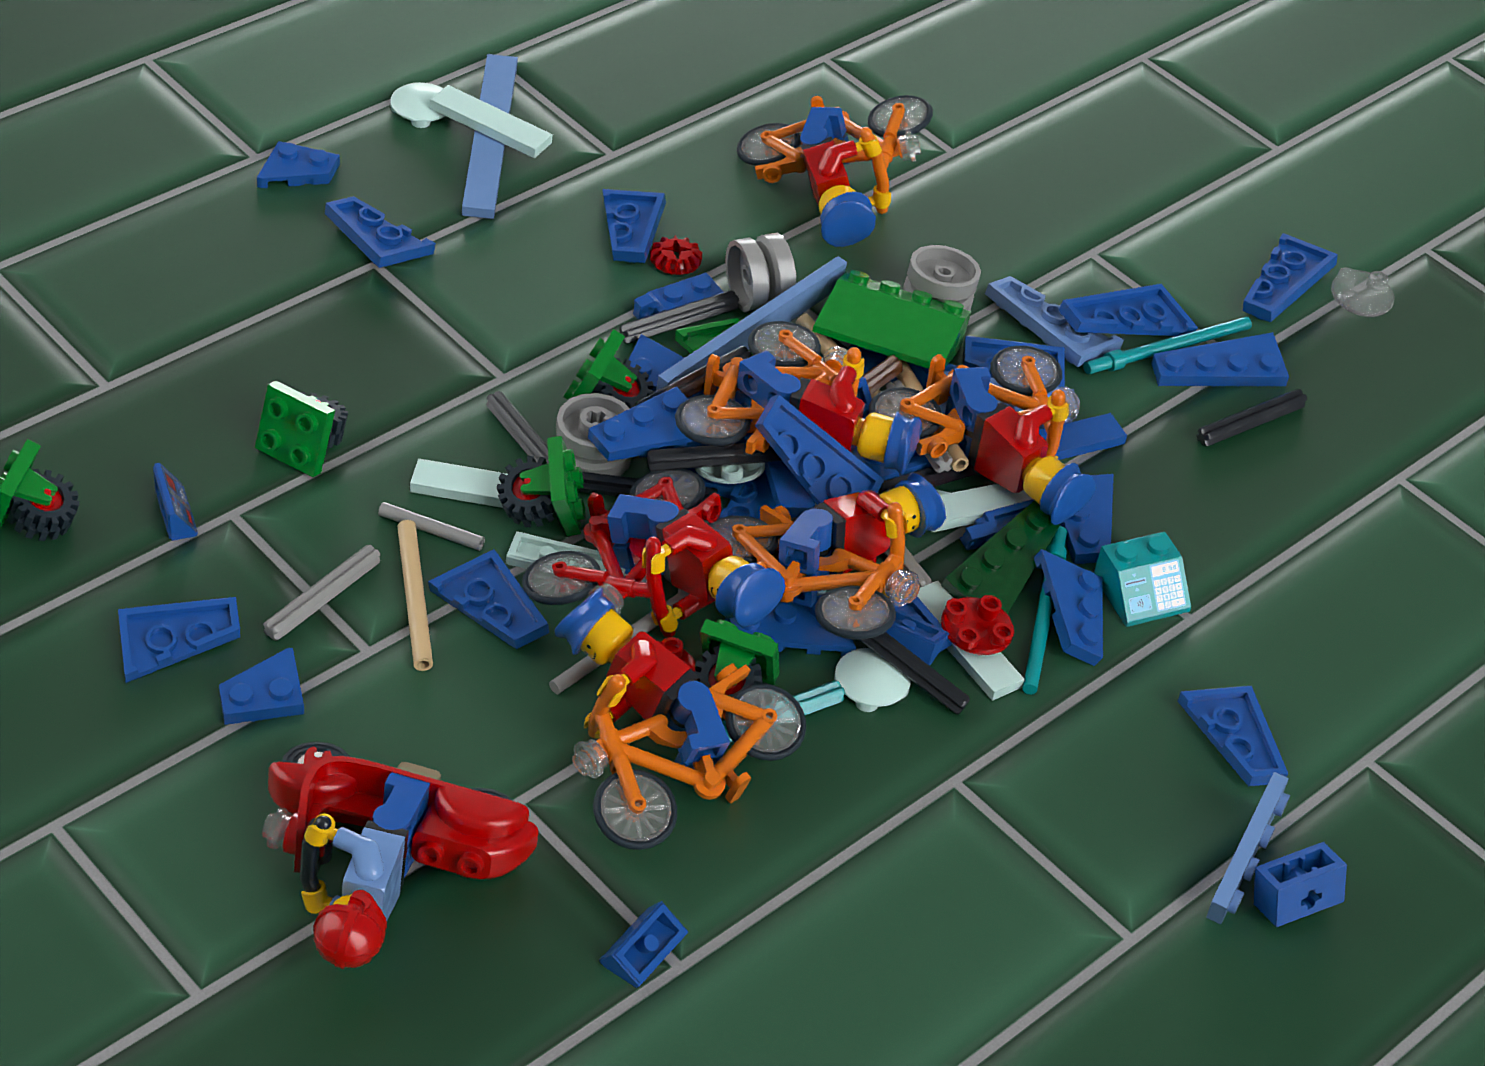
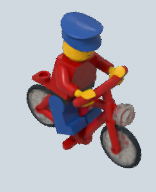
[522,469,785,637]

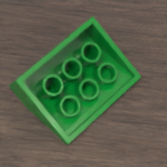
[812,270,972,369]

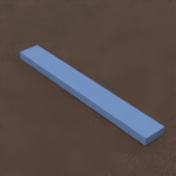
[462,54,518,219]
[656,256,847,391]

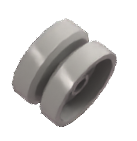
[725,232,796,312]
[903,245,981,311]
[556,393,632,476]

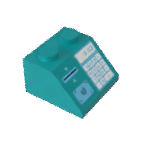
[1094,532,1191,627]

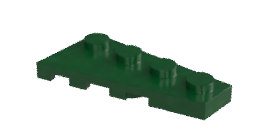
[941,501,1061,614]

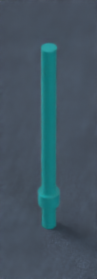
[1083,317,1252,375]
[1022,526,1067,695]

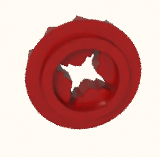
[650,235,702,275]

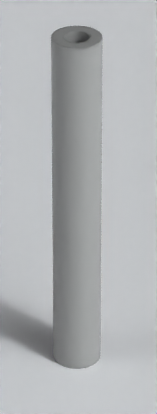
[378,502,485,551]

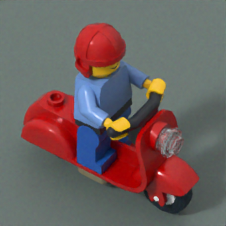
[262,742,539,969]

